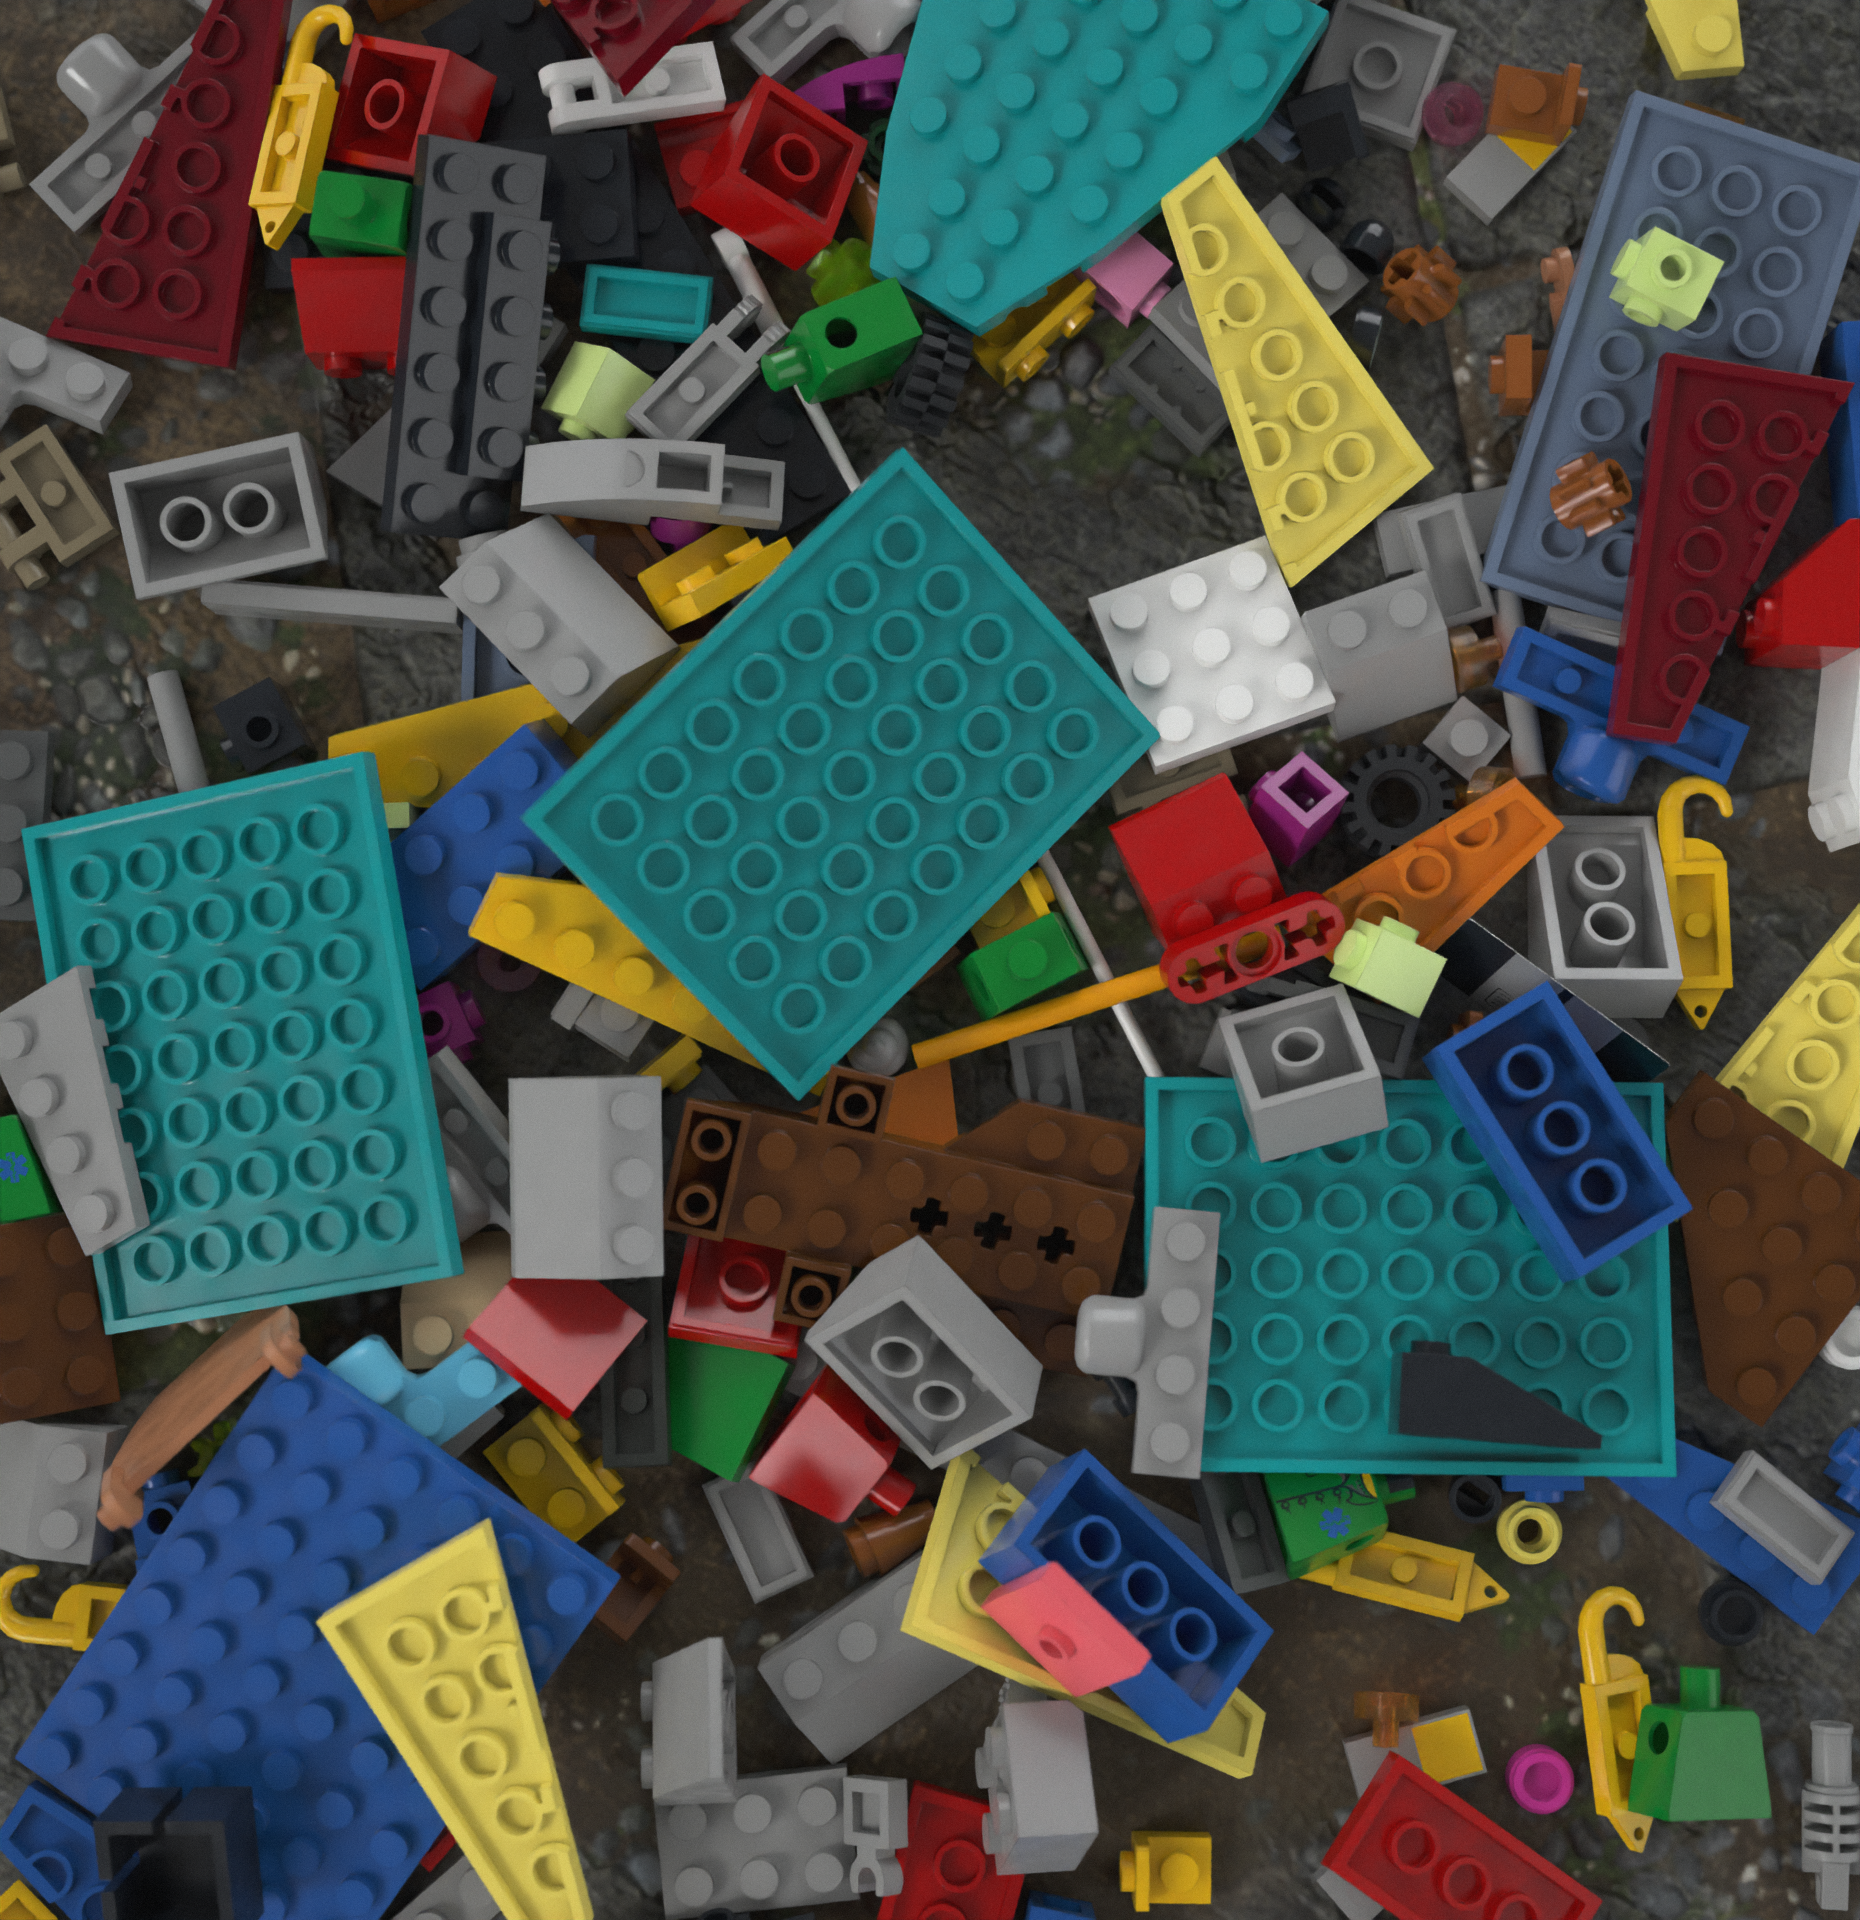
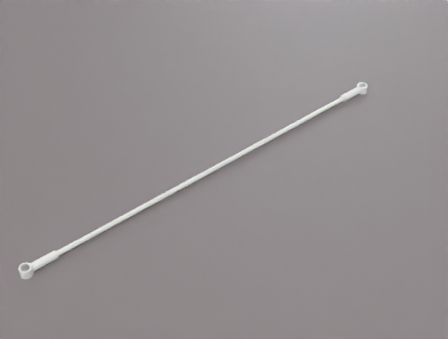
[711,228,1165,1077]

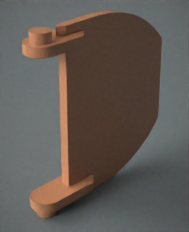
[96,1305,306,1532]

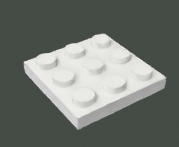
[1088,536,1336,775]

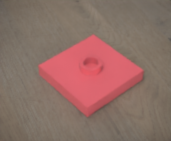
[980,1562,1151,1698]

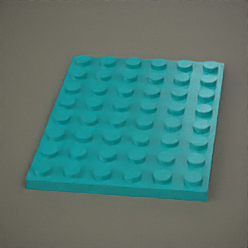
[519,447,1161,1101]
[21,752,465,1335]
[1144,1077,1677,1477]

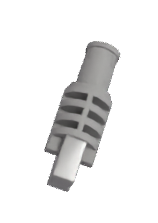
[1802,1720,1860,1911]

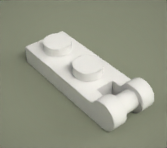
[538,41,726,136]

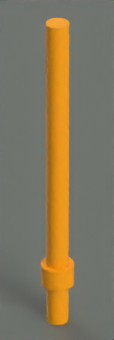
[911,925,1286,1069]

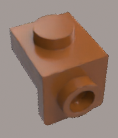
[1488,334,1549,416]

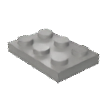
[1148,193,1369,390]
[654,1762,860,1920]

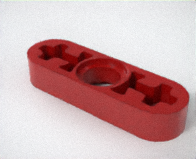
[1159,891,1345,1004]

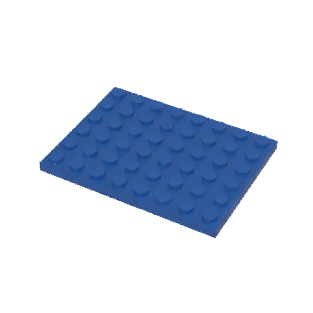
[15,1354,621,1920]

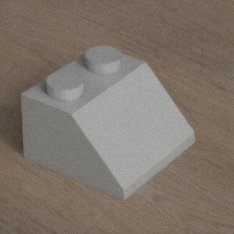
[1301,570,1458,743]
[1218,983,1388,1163]
[0,1416,128,1565]

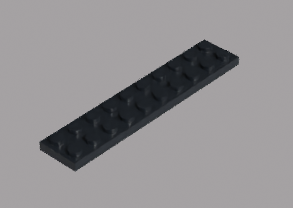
[421,0,852,547]

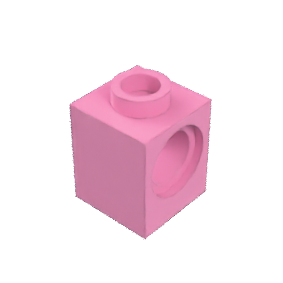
[1072,232,1174,328]

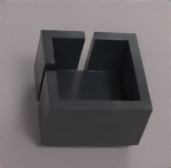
[93,1786,265,1920]

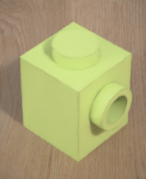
[1609,226,1724,332]
[541,341,655,440]
[1329,916,1447,1018]

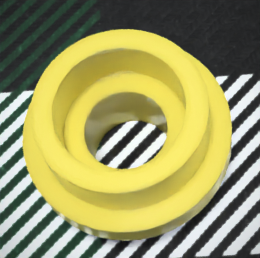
[1496,1499,1562,1565]

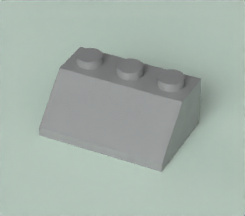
[109,432,328,601]
[439,513,681,739]
[509,1075,664,1280]
[805,1235,1043,1470]
[757,1547,978,1765]

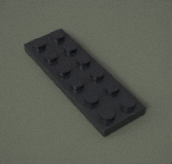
[262,129,640,294]

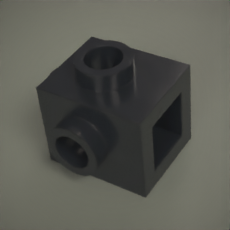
[213,677,318,777]

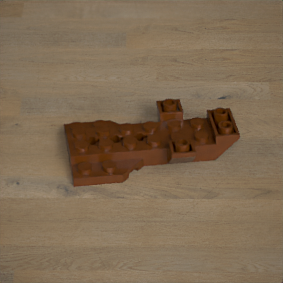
[663,1063,1145,1378]

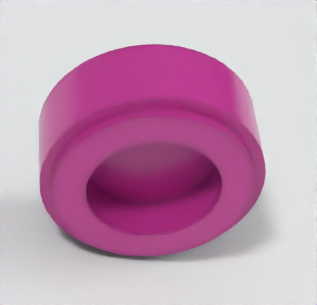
[1505,1744,1574,1814]

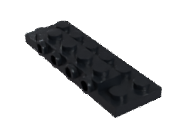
[380,134,560,539]

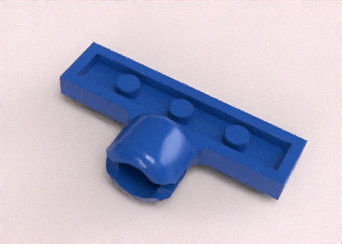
[1492,626,1750,804]

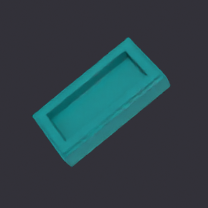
[579,263,714,344]

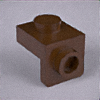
[590,1533,681,1647]

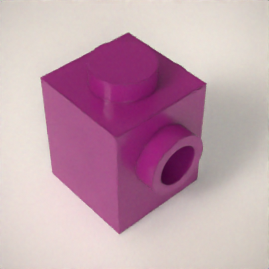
[1248,751,1349,868]
[417,981,487,1064]

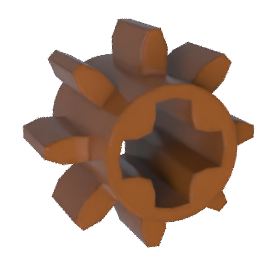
[1380,244,1462,326]
[1550,452,1632,537]

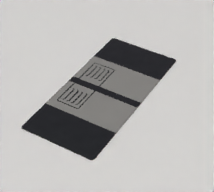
[1434,919,1670,1083]

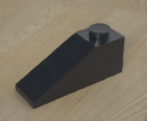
[1388,1341,1602,1450]

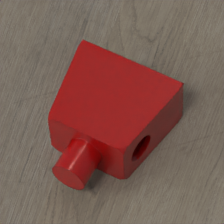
[748,1364,916,1523]

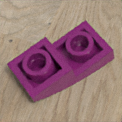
[793,53,904,126]

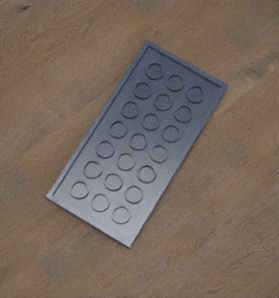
[1480,90,1860,658]

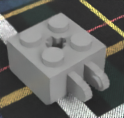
[975,1677,1099,1875]

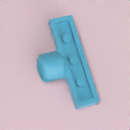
[325,1334,522,1447]

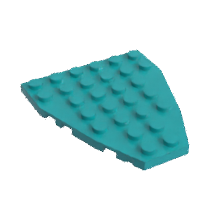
[870,0,1330,337]

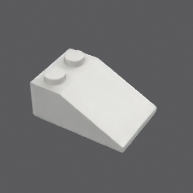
[1808,648,1860,852]

